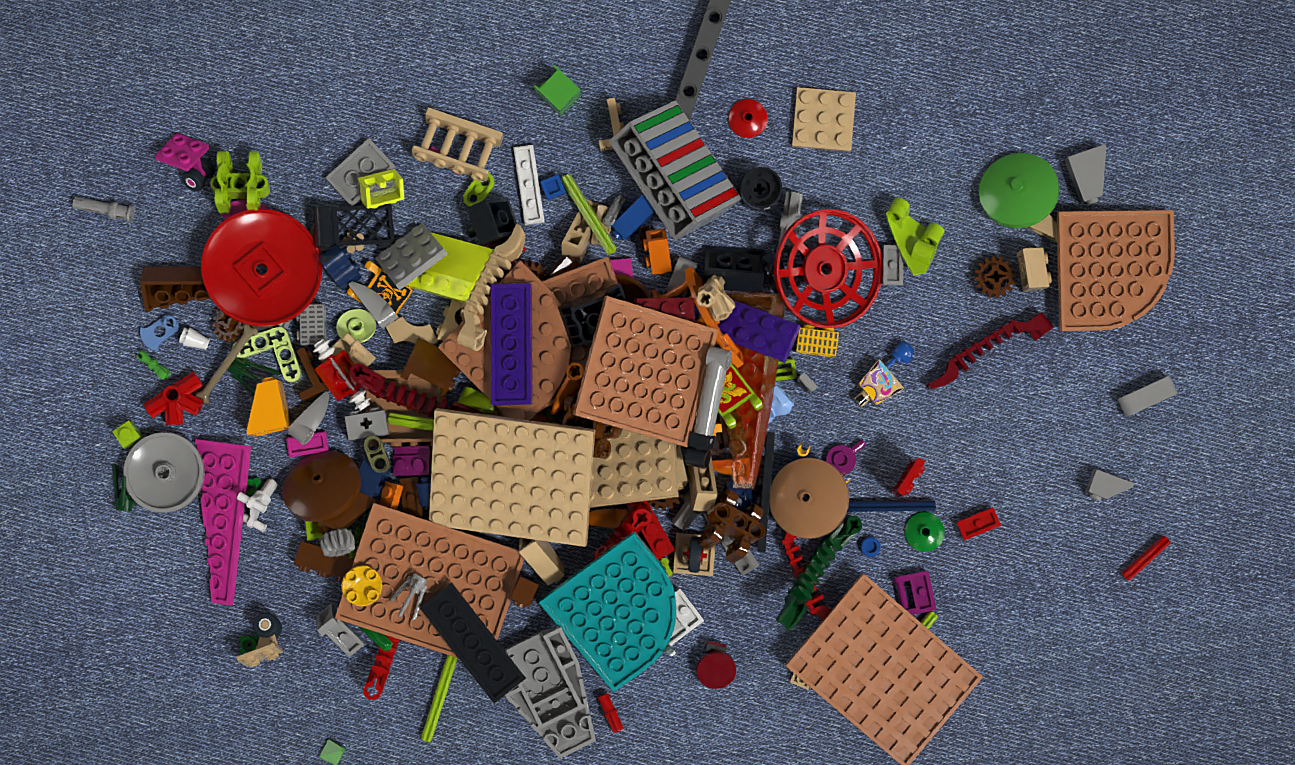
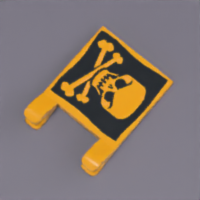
[347,261,413,315]

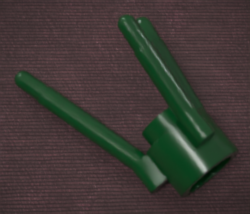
[228,358,281,395]
[113,464,137,512]

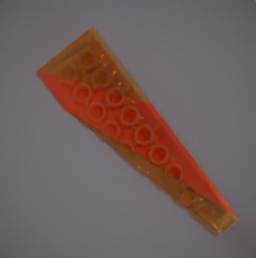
[719,294,785,489]

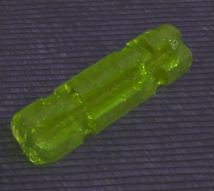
[348,524,366,559]

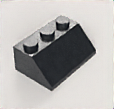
[703,246,765,293]

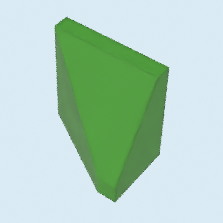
[319,739,346,765]

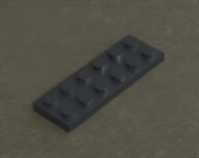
[420,583,527,704]

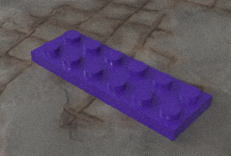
[491,283,533,406]
[690,294,801,363]

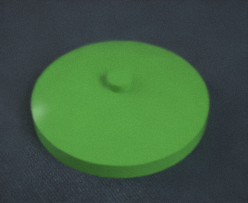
[979,153,1059,228]

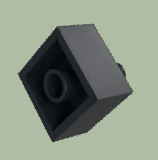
[466,197,517,245]

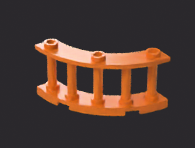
[652,267,744,368]

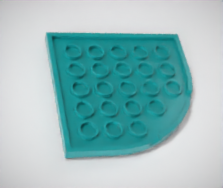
[539,531,677,692]

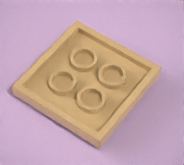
[792,87,856,152]

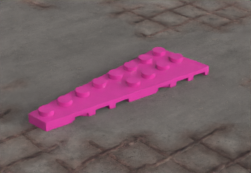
[195,439,251,605]

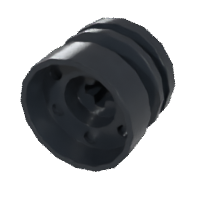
[737,167,782,212]

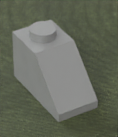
[1085,469,1134,501]

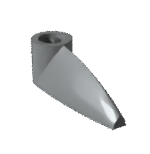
[348,281,398,329]
[288,391,330,445]

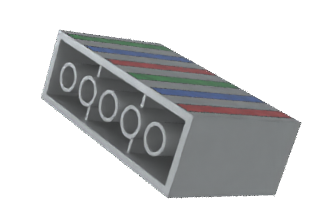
[609,100,742,241]

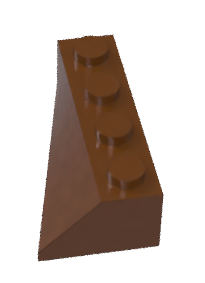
[140,266,210,312]

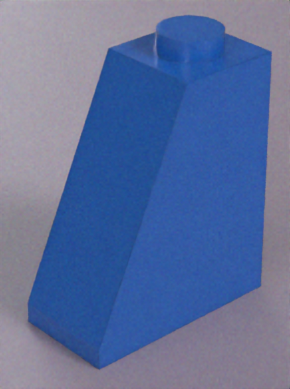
[611,194,657,242]

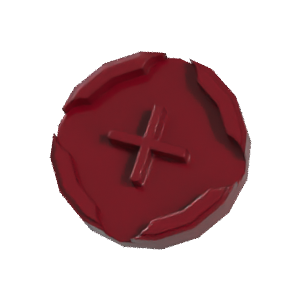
[696,650,736,689]

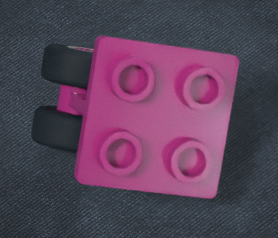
[155,133,215,192]

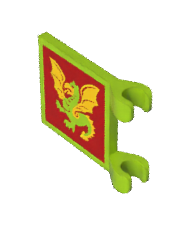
[718,363,763,429]

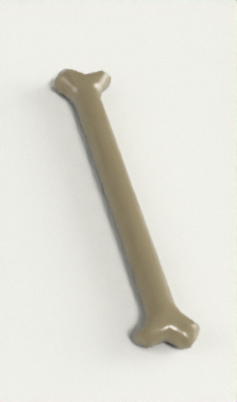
[195,324,258,404]

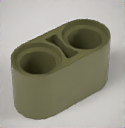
[364,436,391,473]

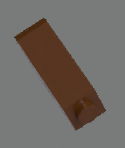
[316,492,377,534]

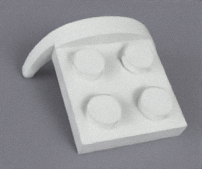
[664,589,704,656]

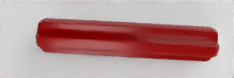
[1121,535,1171,581]

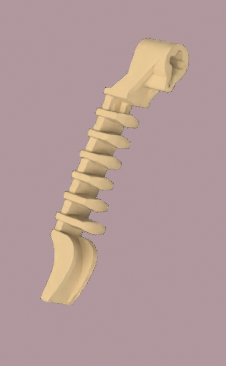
[457,224,526,351]

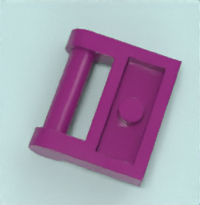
[893,571,937,615]

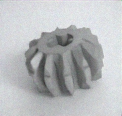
[320,529,355,557]

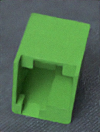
[534,65,581,117]

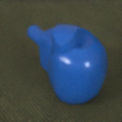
[885,341,914,369]

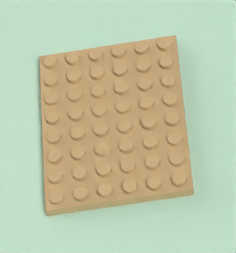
[429,408,595,547]

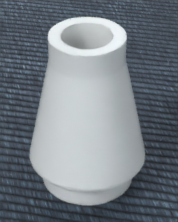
[179,327,210,350]

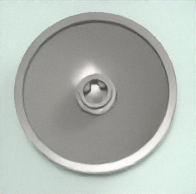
[123,433,205,513]

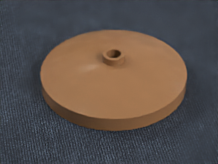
[769,458,849,539]

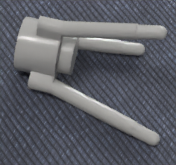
[389,573,428,620]

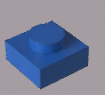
[540,174,566,201]

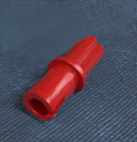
[597,693,623,733]

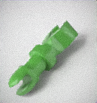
[136,350,171,380]

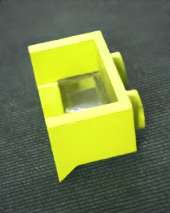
[358,169,404,209]

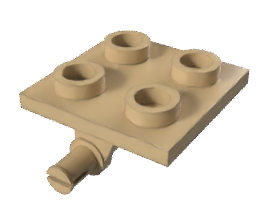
[320,333,376,368]

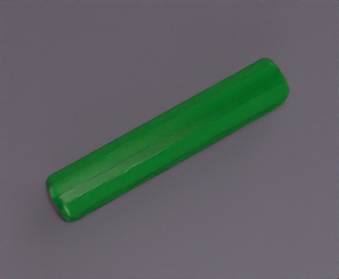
[356,625,393,651]

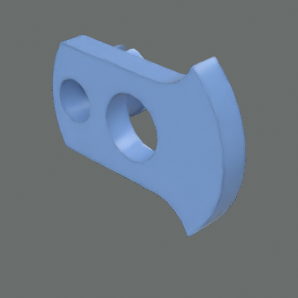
[140,314,180,351]

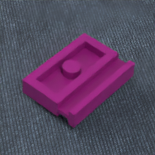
[393,446,432,476]

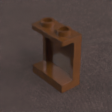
[400,338,461,397]

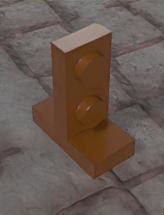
[297,347,329,402]

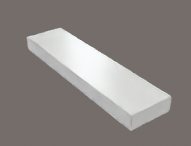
[514,145,545,226]

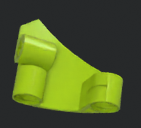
[886,198,945,276]

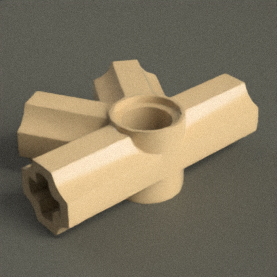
[696,275,735,321]

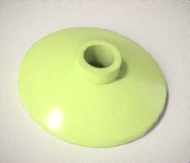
[336,309,376,342]

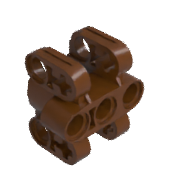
[562,395,622,459]
[698,489,765,564]

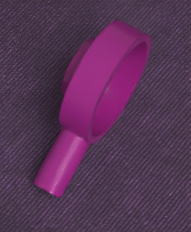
[826,439,866,475]

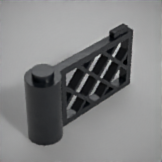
[312,204,395,252]

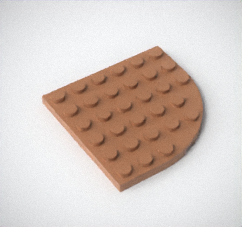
[1057,210,1175,331]
[438,261,573,421]

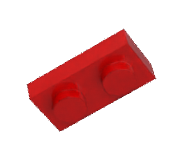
[956,507,1001,541]

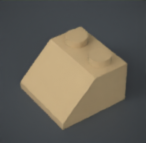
[1017,248,1052,292]

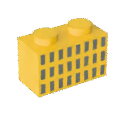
[795,325,839,358]

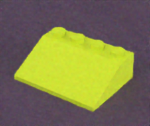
[406,232,494,304]

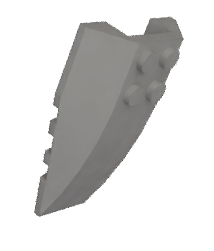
[504,626,596,758]

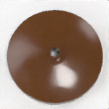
[282,451,362,522]

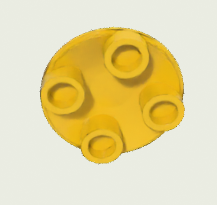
[342,566,382,606]

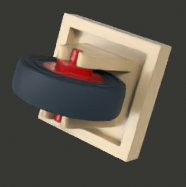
[673,533,715,576]

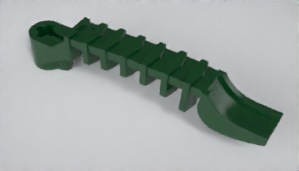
[776,515,862,632]

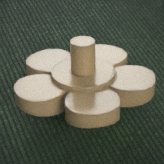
[342,231,364,254]

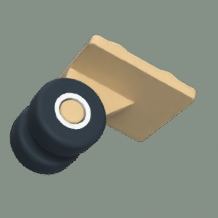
[236,613,283,667]

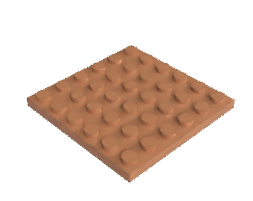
[573,296,718,447]

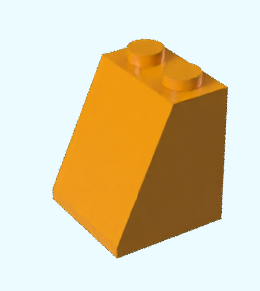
[247,377,291,437]

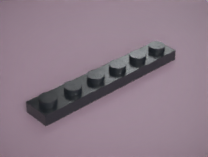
[753,430,775,552]

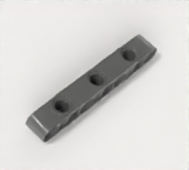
[676,0,731,121]

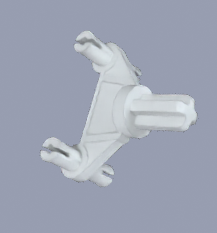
[237,479,278,532]

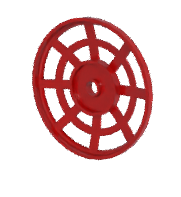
[774,209,883,328]

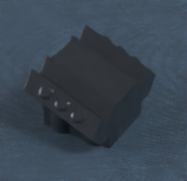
[558,283,627,347]

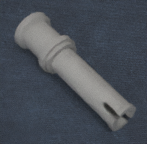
[72,196,135,223]

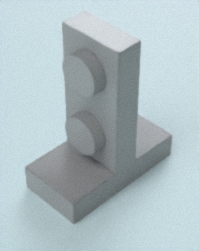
[317,603,364,657]

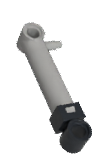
[685,346,732,469]

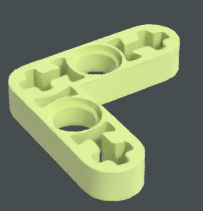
[232,327,302,383]

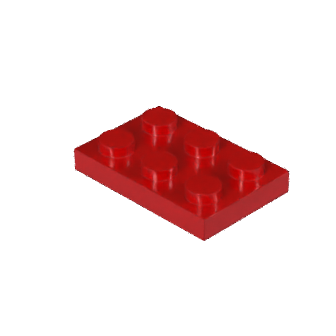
[891,457,926,497]

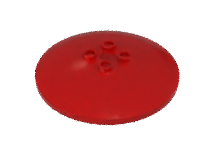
[201,209,322,327]

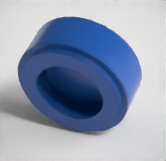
[860,537,881,557]

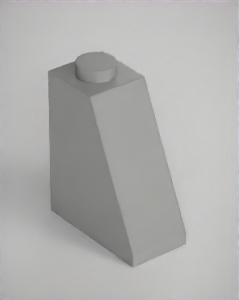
[1064,144,1106,206]

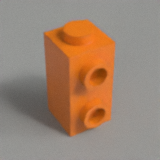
[643,228,672,275]

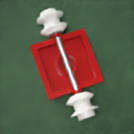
[313,339,371,411]

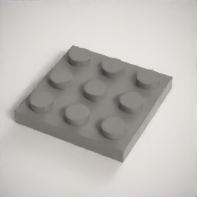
[375,223,447,290]

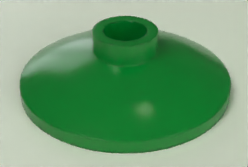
[905,512,945,552]

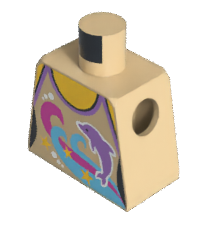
[854,359,904,407]

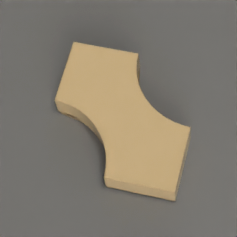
[386,316,439,345]

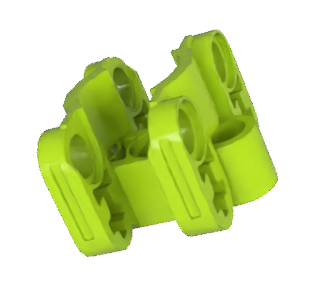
[210,151,270,214]

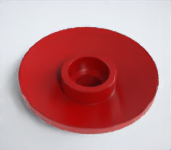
[728,99,768,138]

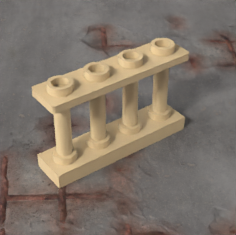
[412,107,503,181]

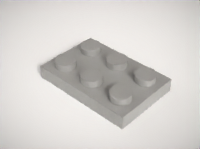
[325,138,396,206]

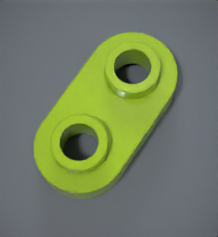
[463,173,495,207]

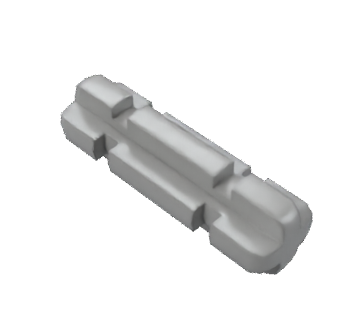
[602,195,626,227]

